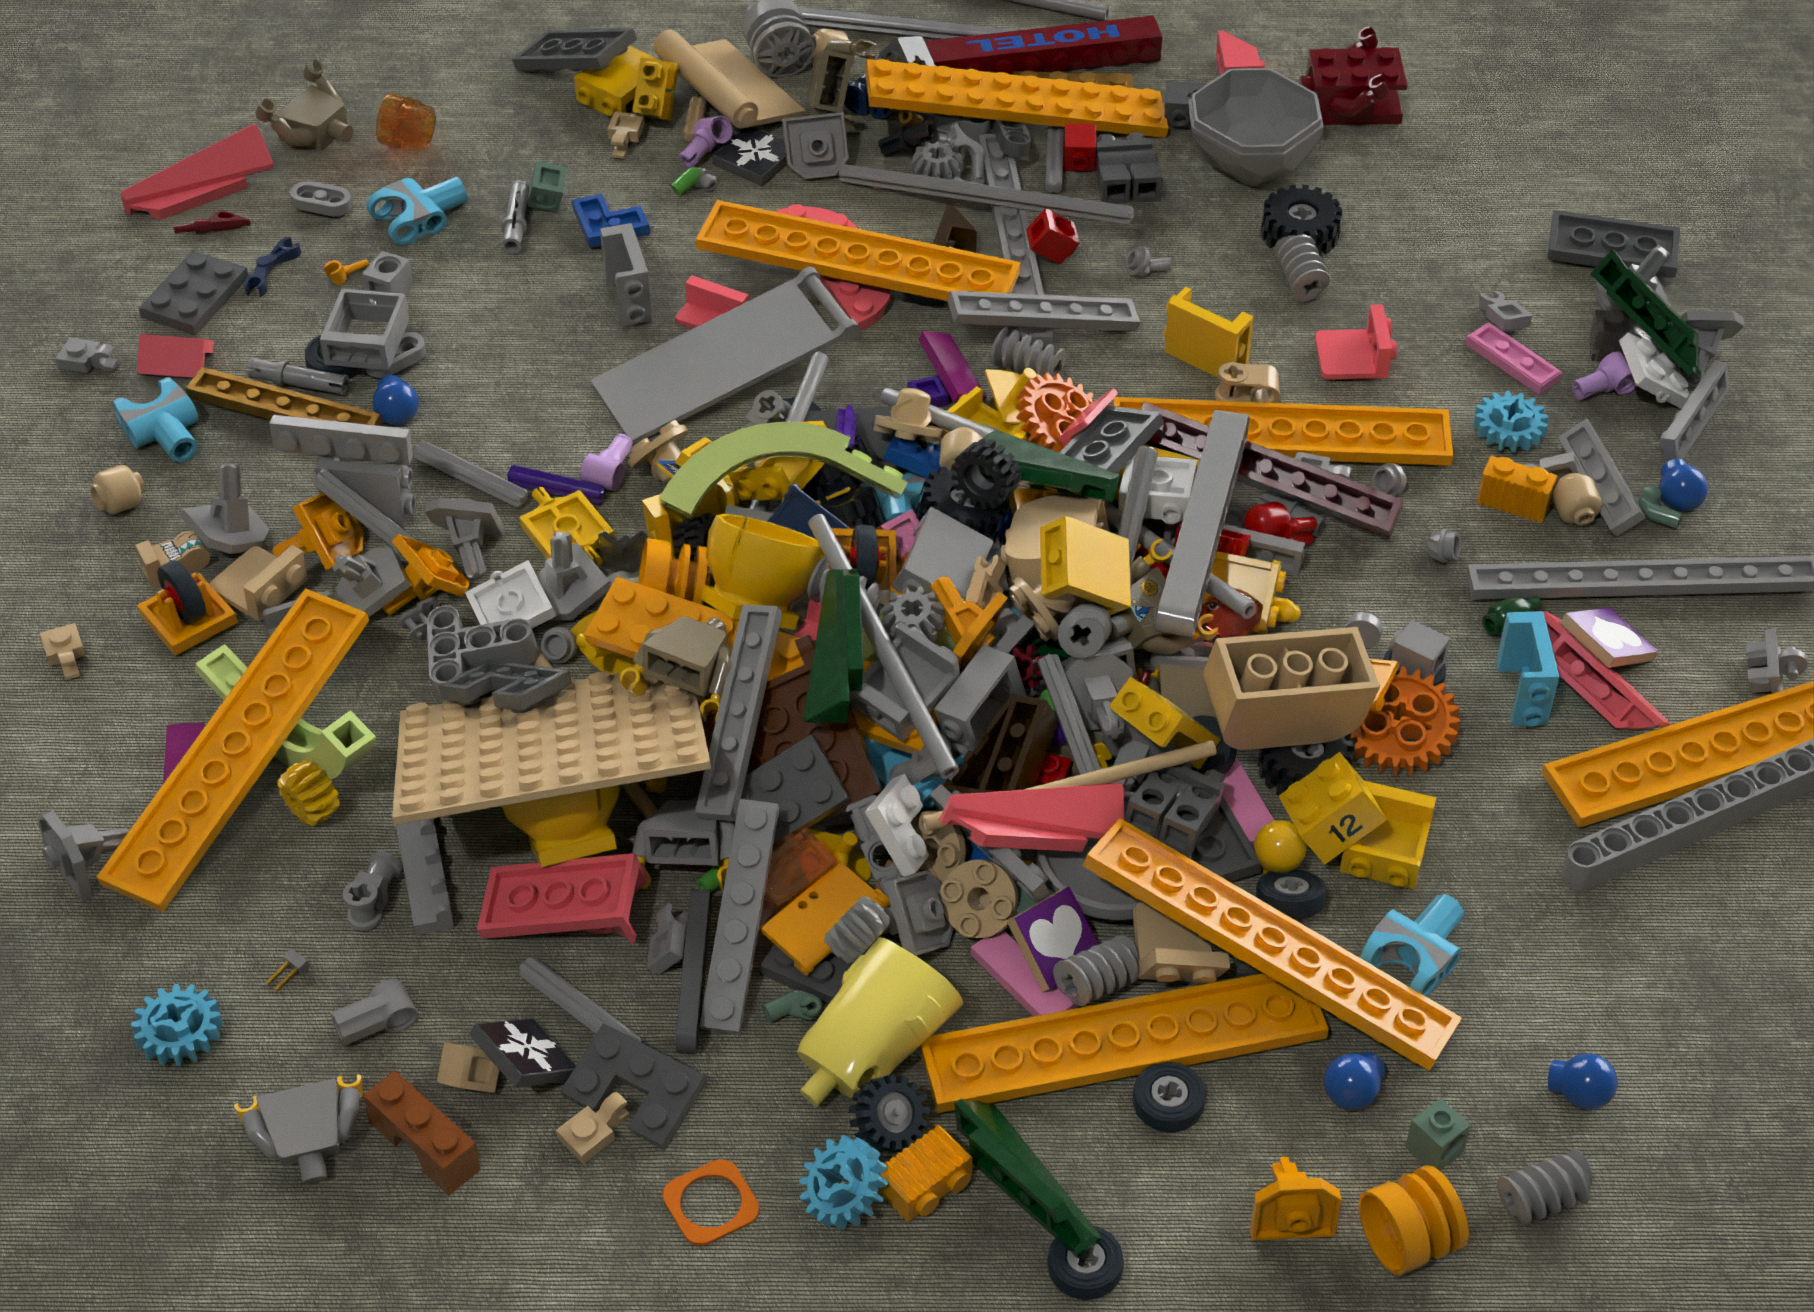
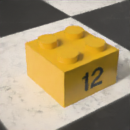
[1279,752,1387,865]

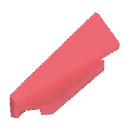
[120,124,274,220]
[1544,611,1672,730]
[939,783,1124,852]

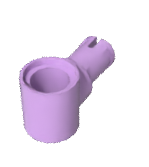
[678,115,733,168]
[1572,351,1637,400]
[580,434,633,492]

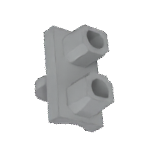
[1746,628,1808,694]

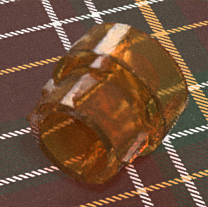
[376,92,436,149]

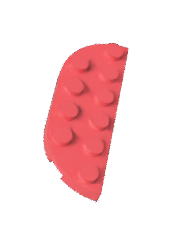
[776,204,892,331]

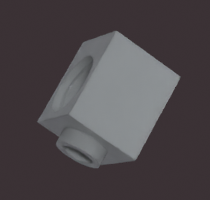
[362,251,413,301]

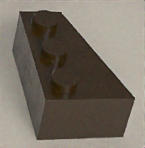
[943,694,1059,794]

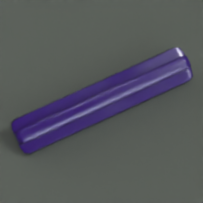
[835,405,857,449]
[507,465,605,505]

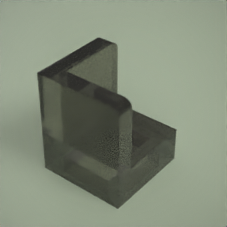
[598,531,648,574]

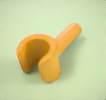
[324,259,369,285]

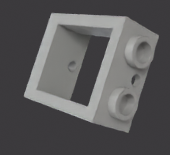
[320,288,409,370]
[934,644,1026,760]

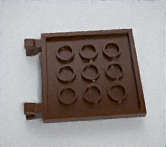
[697,634,882,825]

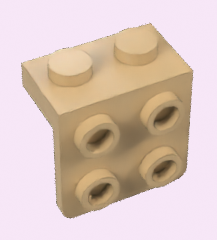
[209,545,308,622]
[1133,902,1230,985]

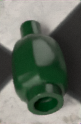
[1482,596,1542,636]

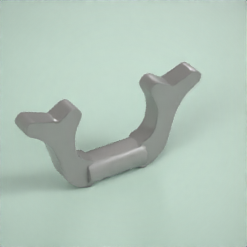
[950,124,985,201]

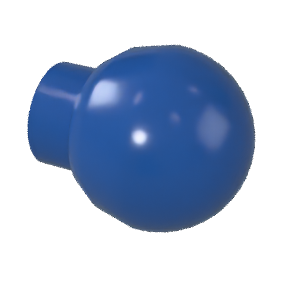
[372,375,419,425]
[1659,459,1708,512]
[1324,1051,1386,1110]
[1548,1053,1618,1110]

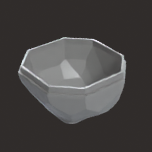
[1188,68,1324,186]

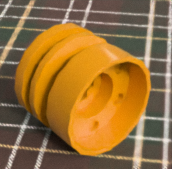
[638,538,710,605]
[1358,1165,1469,1276]

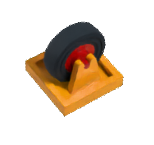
[828,525,897,592]
[137,560,238,656]

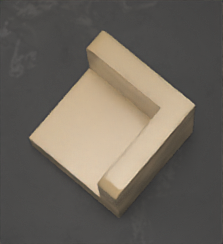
[437,1042,499,1093]

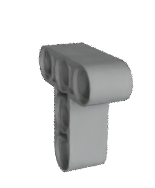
[427,605,539,704]

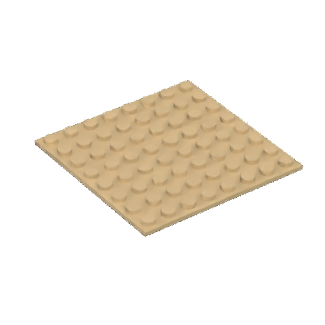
[392,666,711,825]

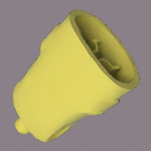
[797,937,963,1107]

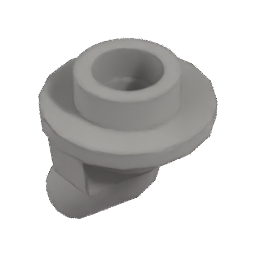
[1126,246,1172,278]

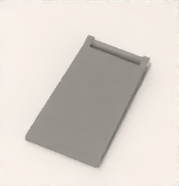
[591,267,860,444]

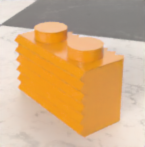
[1477,456,1558,523]
[878,1125,972,1222]

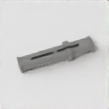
[501,180,530,254]
[247,357,349,396]

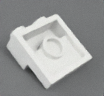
[1119,455,1198,524]

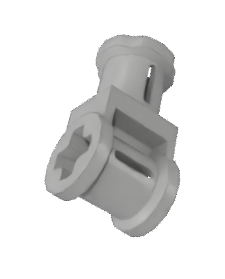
[745,390,792,428]
[342,851,403,931]

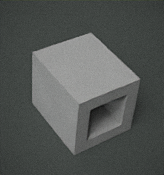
[1389,620,1450,680]

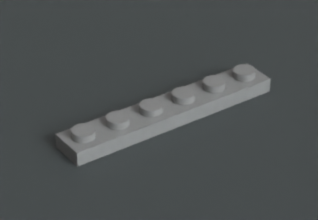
[947,291,1140,331]
[695,605,782,821]
[699,799,779,1035]

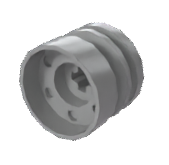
[742,0,815,78]

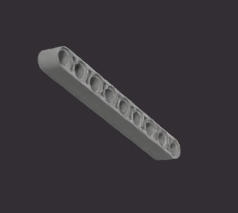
[1156,410,1250,637]
[1561,738,1814,891]

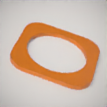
[663,1159,759,1246]

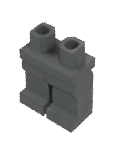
[1095,132,1162,204]
[1124,762,1225,858]

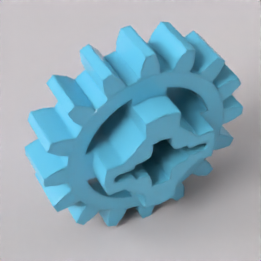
[1473,391,1549,453]
[131,984,223,1066]
[799,1135,888,1229]

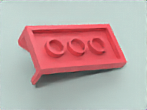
[477,853,648,944]

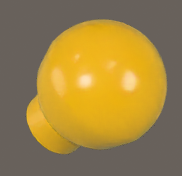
[1254,820,1307,874]

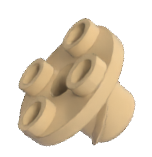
[873,388,943,444]
[627,420,689,483]
[1009,576,1076,642]
[910,811,970,883]
[940,860,1018,938]

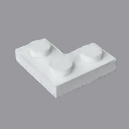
[865,773,929,877]

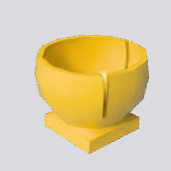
[700,513,825,630]
[502,785,620,867]

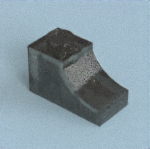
[1589,310,1658,362]

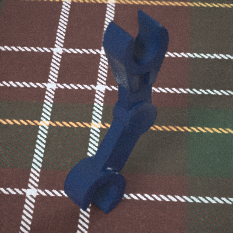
[244,237,301,297]

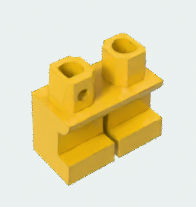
[632,57,679,121]

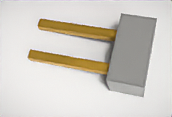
[266,948,311,992]

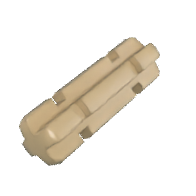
[683,96,706,142]

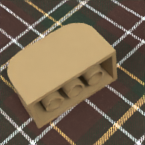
[1001,494,1110,623]
[1203,627,1380,750]

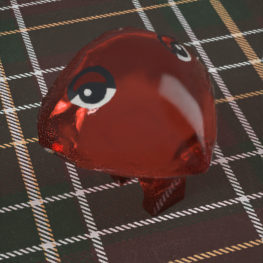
[1200,588,1263,638]

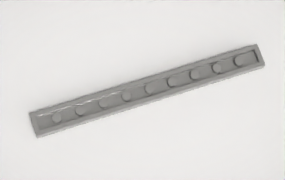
[978,134,1053,347]
[1466,556,1814,600]

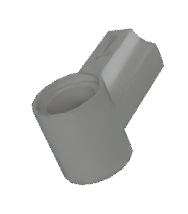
[331,979,418,1045]

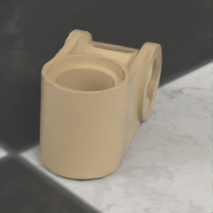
[1214,362,1280,403]

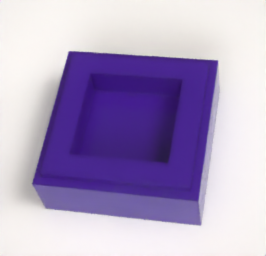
[907,375,949,407]

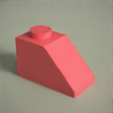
[1215,31,1265,76]

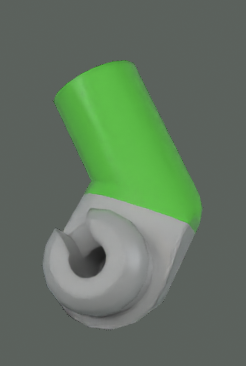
[670,167,718,196]

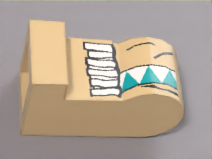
[135,531,210,589]

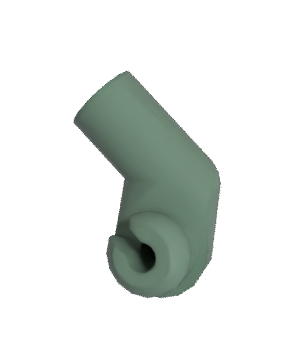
[1638,486,1682,529]
[762,990,823,1023]

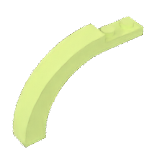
[659,422,908,519]
[195,644,376,780]

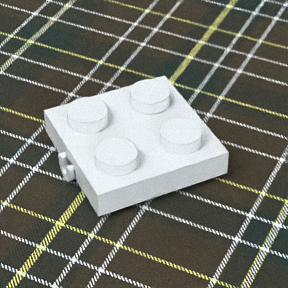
[1619,332,1689,409]
[465,560,557,628]

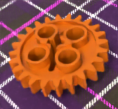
[1015,373,1093,453]
[1350,666,1460,776]

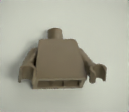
[807,38,877,134]
[255,59,353,151]

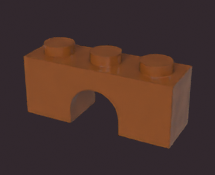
[363,1070,481,1196]

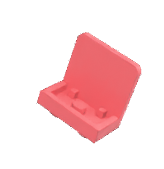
[1315,305,1397,380]

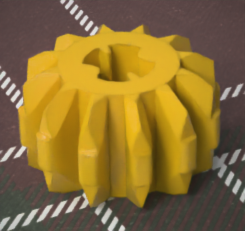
[277,760,340,827]

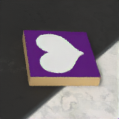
[1560,607,1658,668]
[1007,886,1098,992]

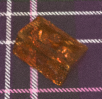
[764,827,837,912]

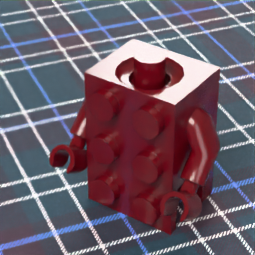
[1299,26,1408,125]

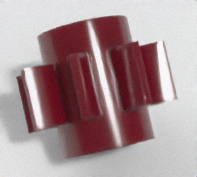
[1013,645,1044,689]

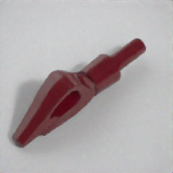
[173,211,251,234]

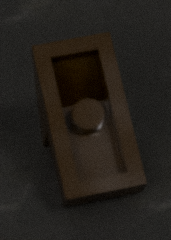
[932,205,977,253]

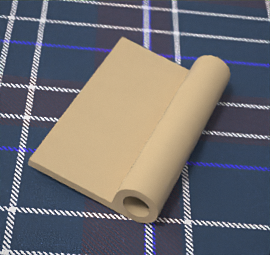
[654,29,806,128]

